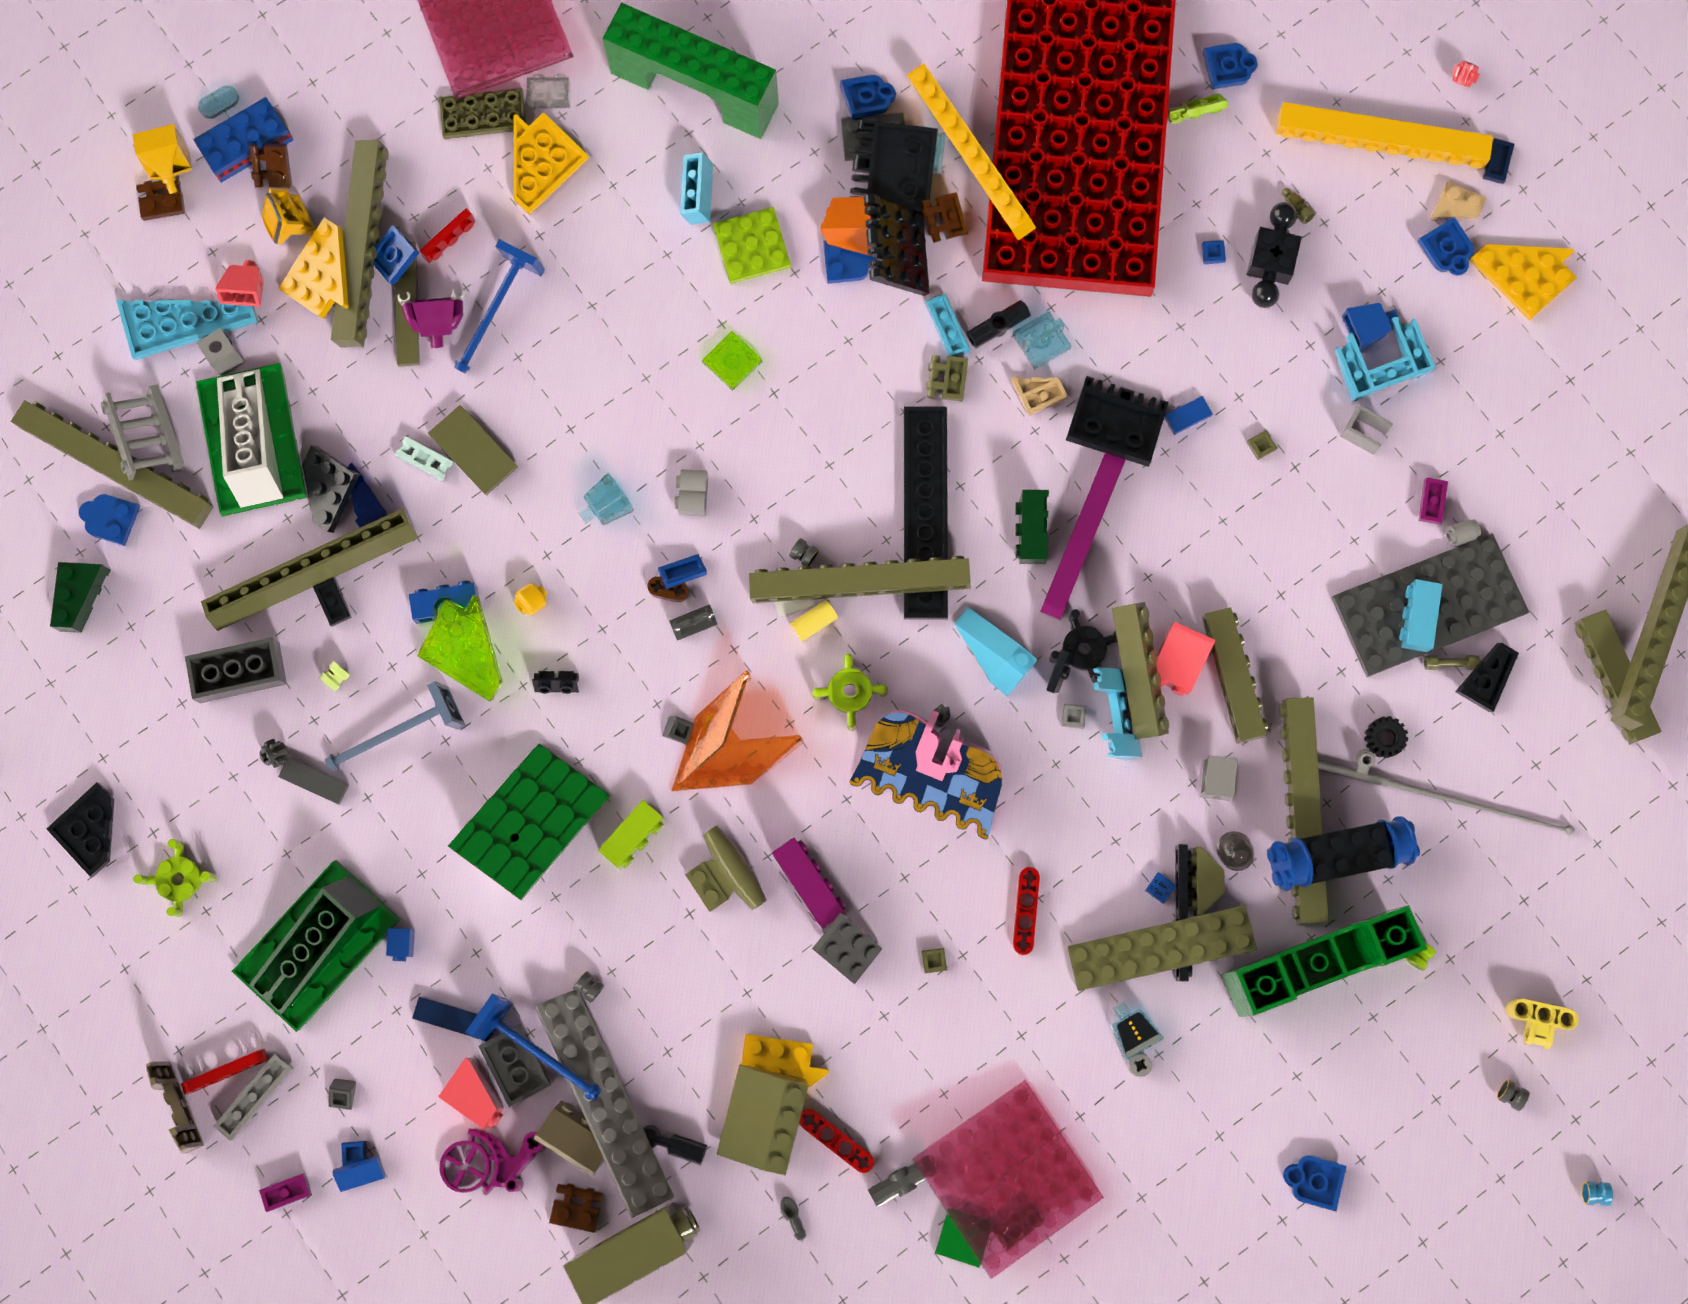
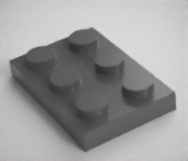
[841,113,905,161]
[812,913,882,984]
[478,1024,551,1107]

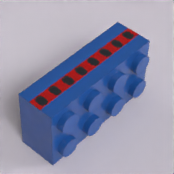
[193,97,294,183]

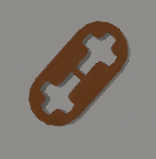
[647,576,689,602]

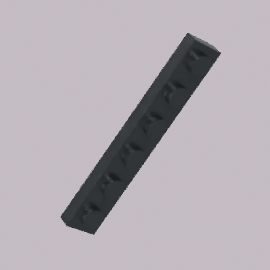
[1175,844,1192,982]

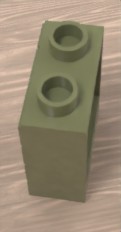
[563,1202,700,1304]

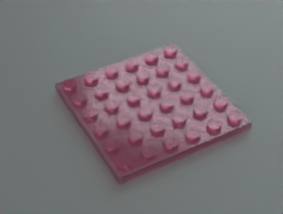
[418,0,574,100]
[912,1080,1104,1279]

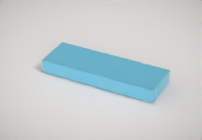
[926,293,970,357]

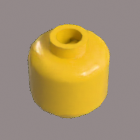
[514,583,547,616]

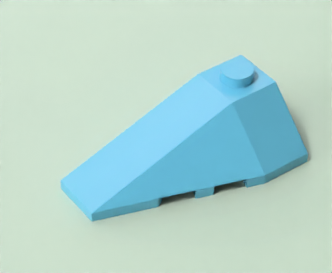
[954,607,1038,696]

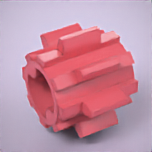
[1451,60,1480,87]

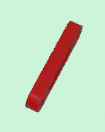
[1013,867,1040,955]
[181,1049,269,1095]
[799,1109,874,1173]

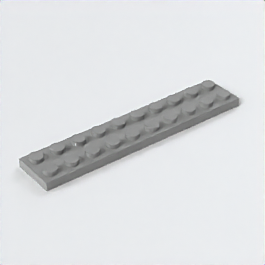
[535,990,674,1218]

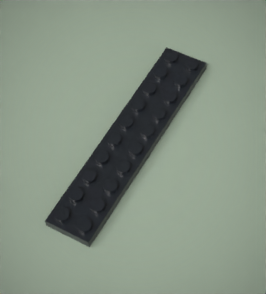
[904,406,948,620]

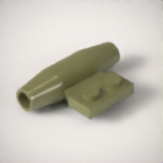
[685,826,767,912]

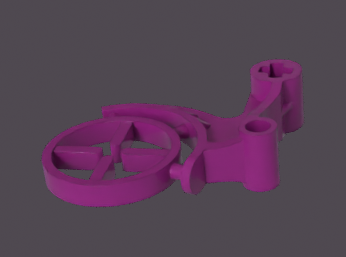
[439,1128,547,1196]

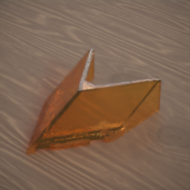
[671,670,803,792]

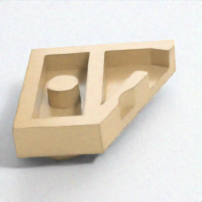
[1430,181,1487,221]
[1011,377,1068,416]

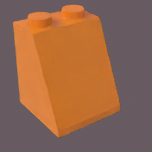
[820,197,880,256]

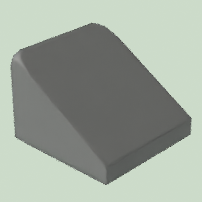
[662,716,694,745]
[329,1079,356,1110]

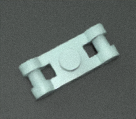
[394,436,453,481]

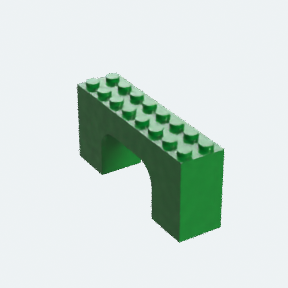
[602,2,779,139]
[1221,905,1427,1017]

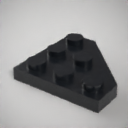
[302,445,360,533]
[46,782,114,877]

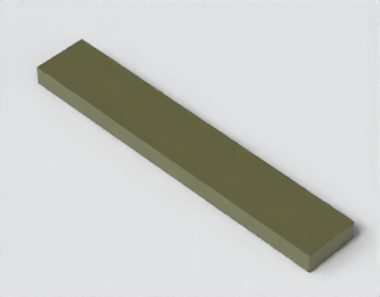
[395,242,420,367]

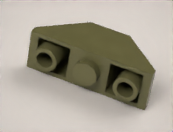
[1190,847,1225,916]

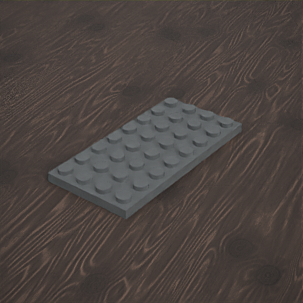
[1331,533,1530,677]

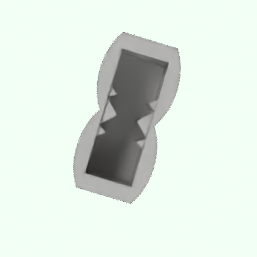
[674,469,708,516]

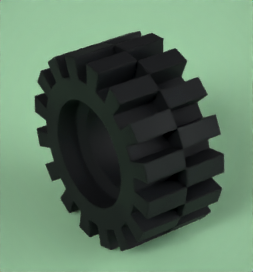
[1364,716,1409,758]

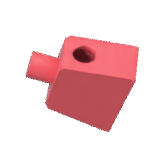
[215,260,264,307]

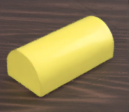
[789,600,838,642]

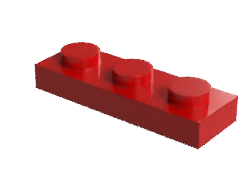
[419,208,476,264]

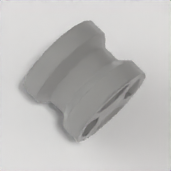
[1127,1054,1152,1077]

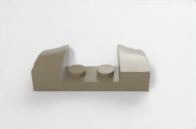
[146,1061,204,1154]

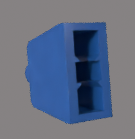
[1342,303,1398,351]

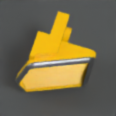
[262,188,316,245]

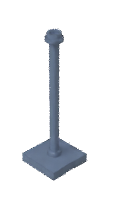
[325,682,466,770]

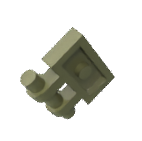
[926,355,968,402]

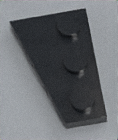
[1455,643,1519,712]

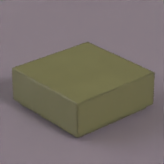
[1247,430,1277,460]
[921,948,947,974]

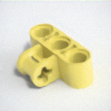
[1506,999,1579,1049]

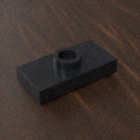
[313,578,352,627]
[1046,649,1074,693]

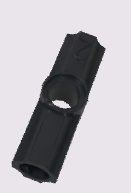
[966,300,1031,349]

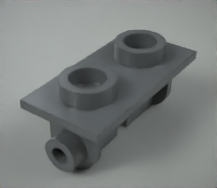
[669,604,718,641]

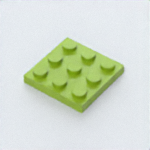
[713,207,791,284]

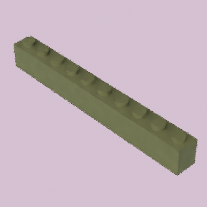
[331,140,389,348]
[10,400,214,529]
[201,508,418,631]
[1610,525,1688,730]
[749,556,971,603]
[1279,697,1329,924]

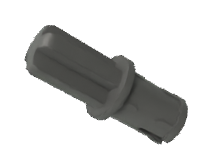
[934,704,950,727]

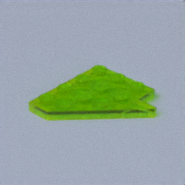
[417,595,503,702]

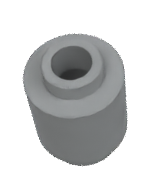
[1445,519,1481,546]

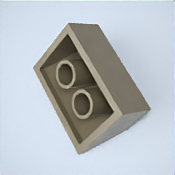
[534,1100,605,1176]

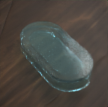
[198,85,239,119]
[933,132,946,174]

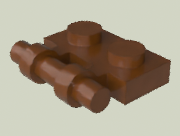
[248,143,292,188]
[136,178,185,221]
[922,192,968,243]
[549,1183,603,1233]

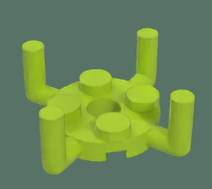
[812,654,888,731]
[133,839,217,917]

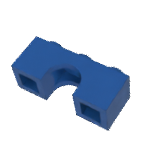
[409,581,482,624]

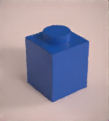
[386,928,415,961]

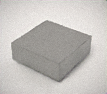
[1061,704,1086,729]

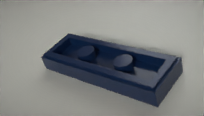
[412,997,477,1036]

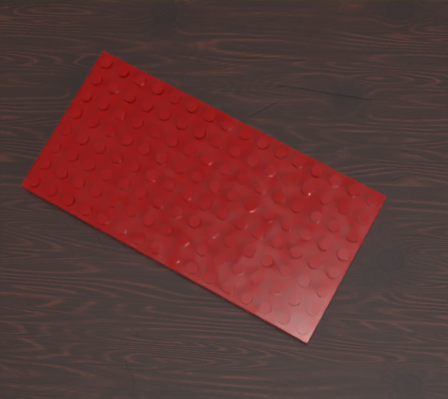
[982,0,1176,297]

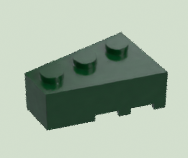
[1015,490,1049,564]
[50,562,111,633]

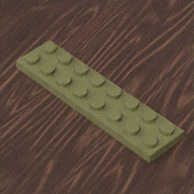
[1067,905,1257,991]

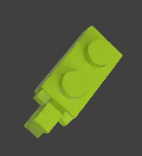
[1168,93,1228,124]

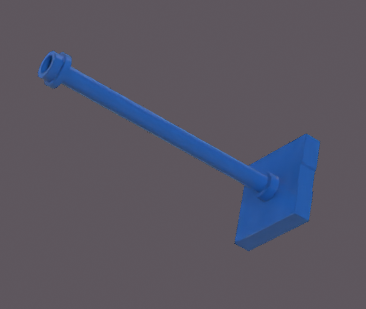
[454,239,545,374]
[466,993,602,1101]

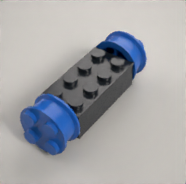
[1267,816,1420,891]

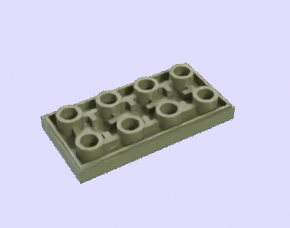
[439,88,527,139]
[428,405,518,496]

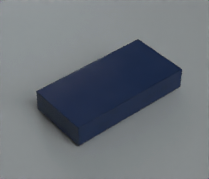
[1482,138,1515,184]

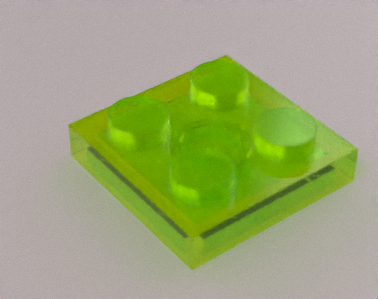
[702,331,762,391]

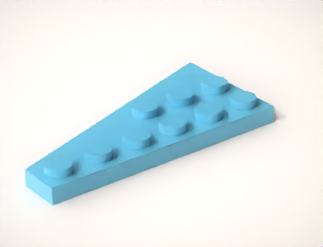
[116,300,259,360]

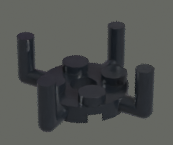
[1049,609,1118,683]

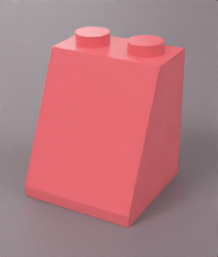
[1156,622,1215,696]
[438,1057,504,1129]

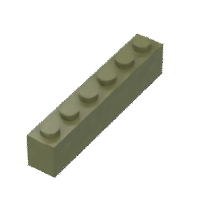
[1112,602,1169,739]
[1202,607,1268,744]
[1574,610,1662,745]

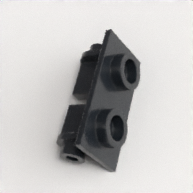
[532,671,579,694]

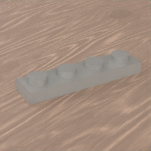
[213,1053,293,1141]

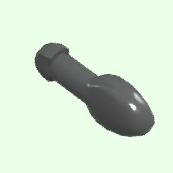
[780,1197,806,1241]

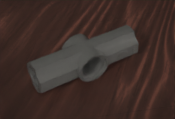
[868,1155,937,1208]

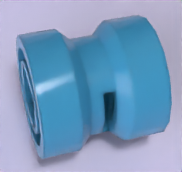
[1582,1181,1613,1206]

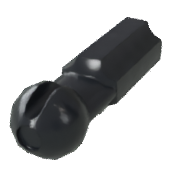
[643,1125,707,1165]

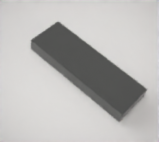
[278,757,349,805]

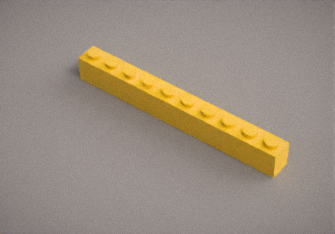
[907,63,1036,240]
[1276,102,1493,169]

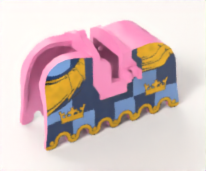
[849,710,1003,839]

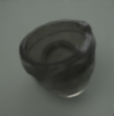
[1217,831,1254,871]

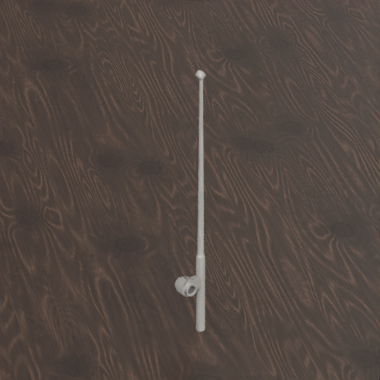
[1318,749,1575,834]

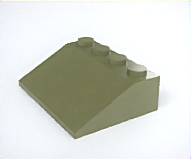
[716,1064,809,1176]

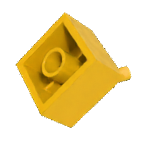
[132,124,192,194]

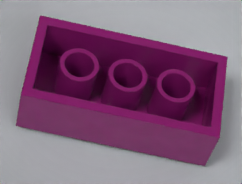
[772,837,847,931]

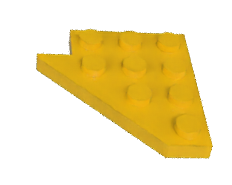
[278,218,349,319]
[1469,244,1577,321]

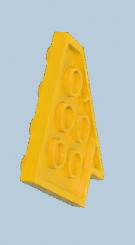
[514,112,589,216]
[741,1034,829,1088]

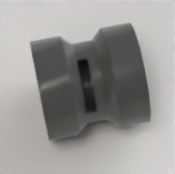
[789,538,819,566]
[573,971,605,1003]
[1497,1079,1530,1111]

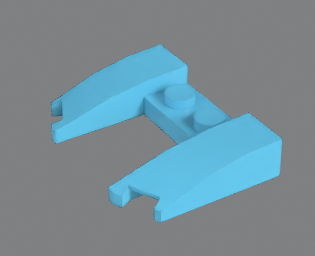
[1335,317,1436,402]
[1093,668,1142,760]

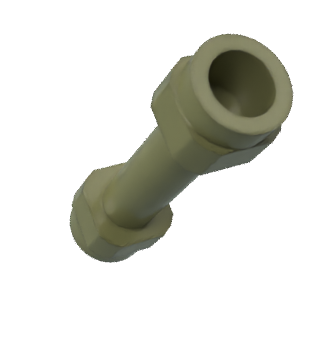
[1424,655,1481,670]

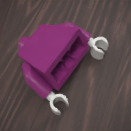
[397,288,465,348]

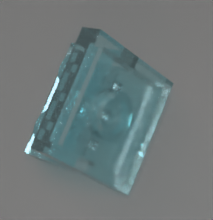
[1012,311,1072,369]

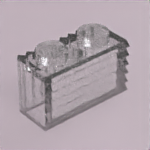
[526,74,571,109]

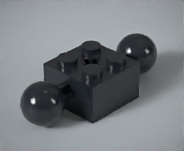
[1246,202,1302,308]

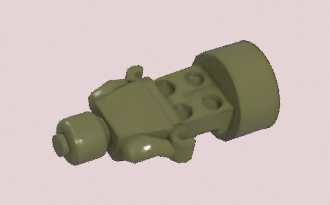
[1282,188,1316,224]

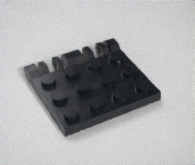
[850,120,938,213]
[864,194,930,296]
[1066,376,1169,467]

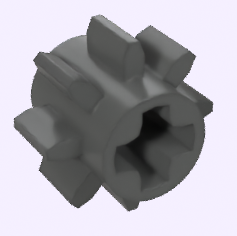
[259,739,288,768]

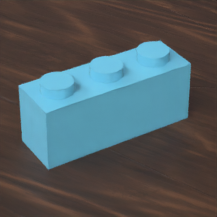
[680,153,713,225]
[1399,579,1443,652]

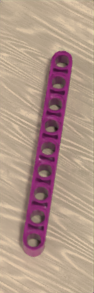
[1040,453,1125,620]

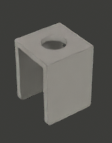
[197,328,245,376]
[1340,405,1393,455]
[1200,756,1238,801]

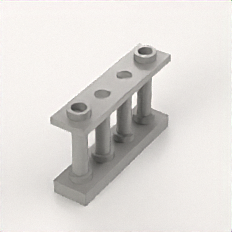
[101,385,184,480]

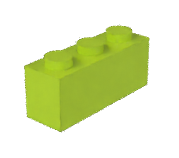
[598,800,665,870]

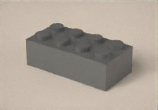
[185,637,287,703]

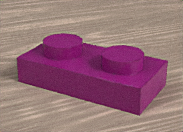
[1418,477,1448,525]
[259,1173,312,1212]

